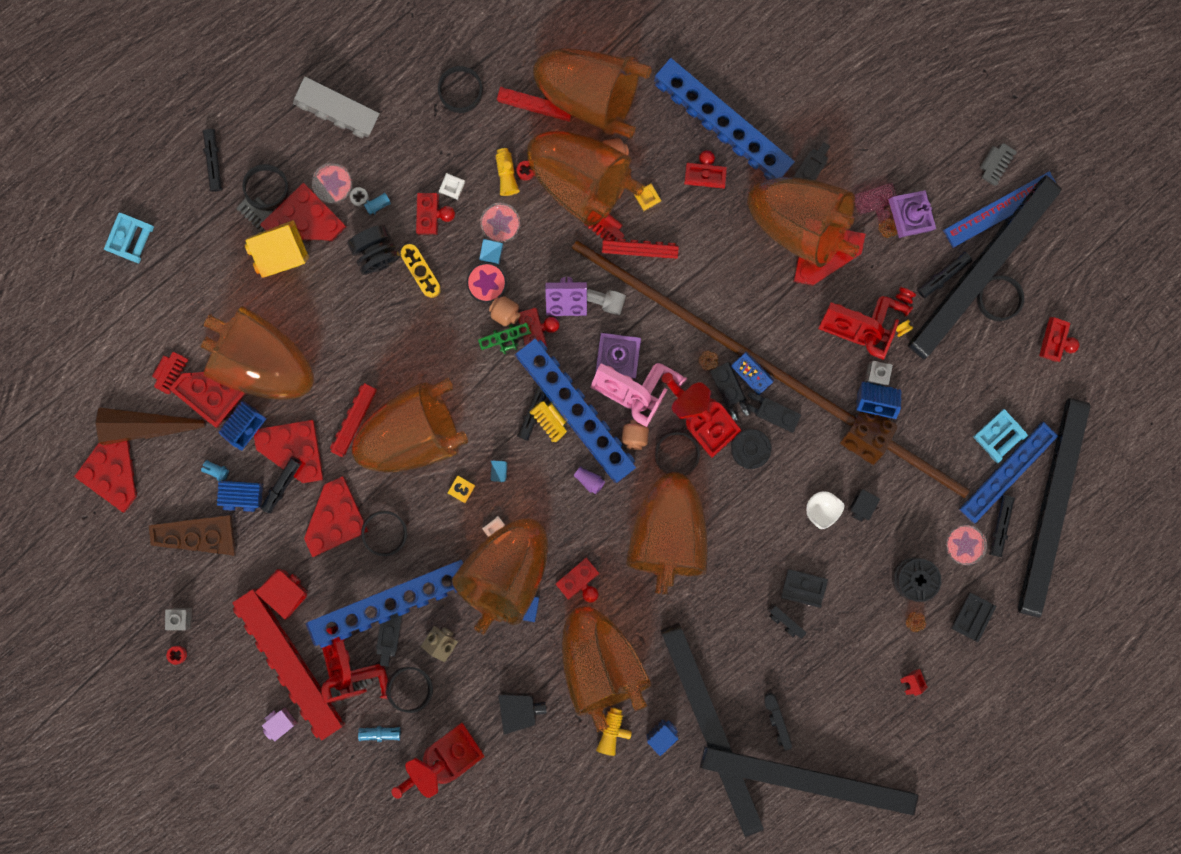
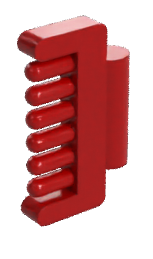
[584,210,624,241]
[152,352,189,394]

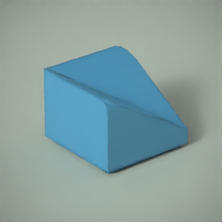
[479,239,504,265]
[491,461,507,482]

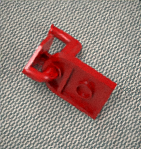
[818,296,913,360]
[661,372,741,458]
[321,626,392,704]
[391,723,485,799]

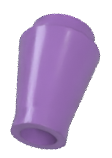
[574,467,605,494]

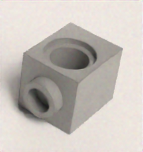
[865,361,893,386]
[165,608,192,630]

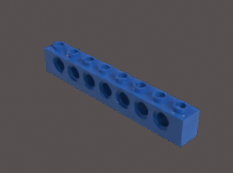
[654,58,795,184]
[515,339,636,483]
[306,560,471,648]

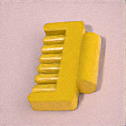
[530,402,567,442]

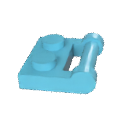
[104,212,154,264]
[973,409,1028,463]

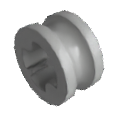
[350,187,369,207]

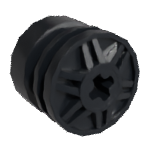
[347,225,401,275]
[892,557,941,602]

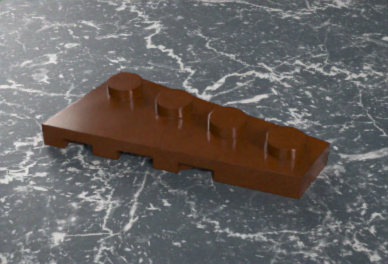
[149,515,236,556]

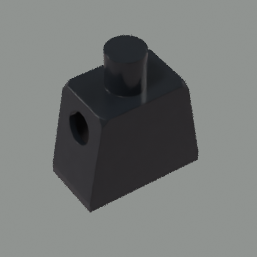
[499,692,547,734]

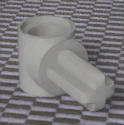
[587,289,626,315]

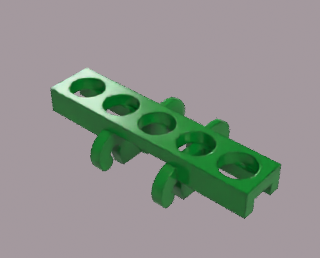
[478,323,531,354]

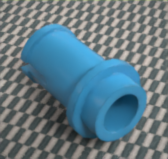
[364,193,391,215]
[201,460,229,481]

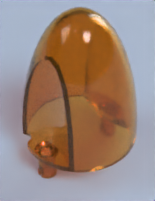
[533,48,652,139]
[526,131,645,226]
[747,177,859,267]
[201,306,314,400]
[352,378,468,472]
[626,472,708,595]
[452,518,548,635]
[562,606,652,732]

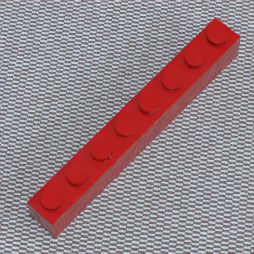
[232,588,345,741]

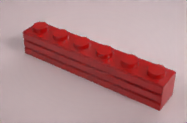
[497,87,573,122]
[601,238,679,259]
[330,383,377,457]

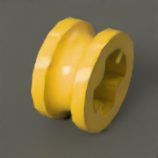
[896,319,914,337]

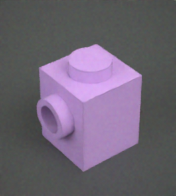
[262,707,297,742]

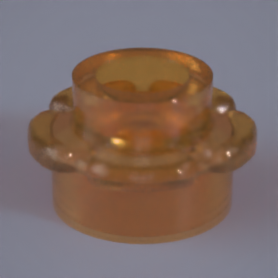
[879,218,898,238]
[698,350,718,371]
[906,612,926,632]

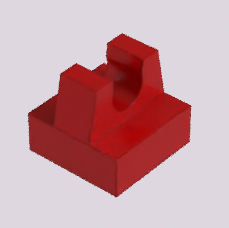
[900,669,928,696]

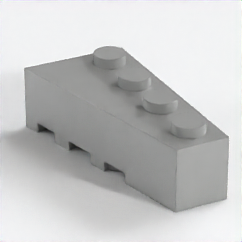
[293,76,380,138]

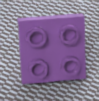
[888,190,936,238]
[546,277,587,316]
[596,333,641,379]

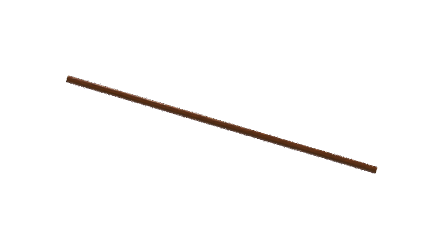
[572,240,970,498]

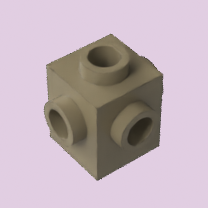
[421,626,458,662]

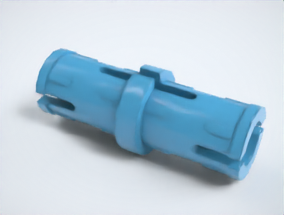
[358,726,401,742]

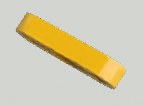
[401,244,441,298]

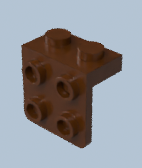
[840,411,897,465]

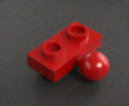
[684,150,727,188]
[416,193,455,235]
[518,308,559,347]
[1039,317,1080,362]
[556,558,600,603]

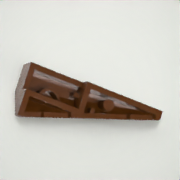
[95,408,206,445]

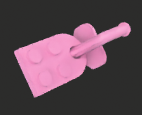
[590,363,687,427]

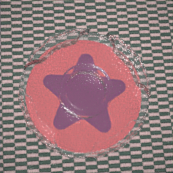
[312,163,353,204]
[480,202,520,243]
[945,525,987,566]

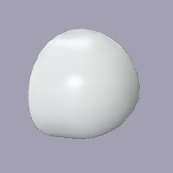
[806,492,844,529]

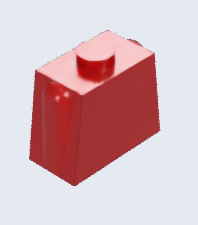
[255,569,308,620]

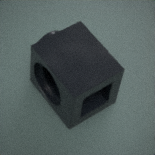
[848,489,880,522]

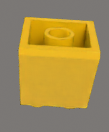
[245,220,310,278]

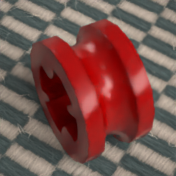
[517,161,535,181]
[895,287,916,304]
[166,645,187,665]

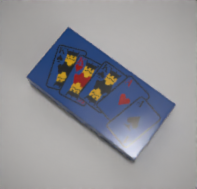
[731,351,774,395]

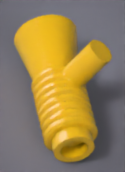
[495,148,520,196]
[596,707,632,756]

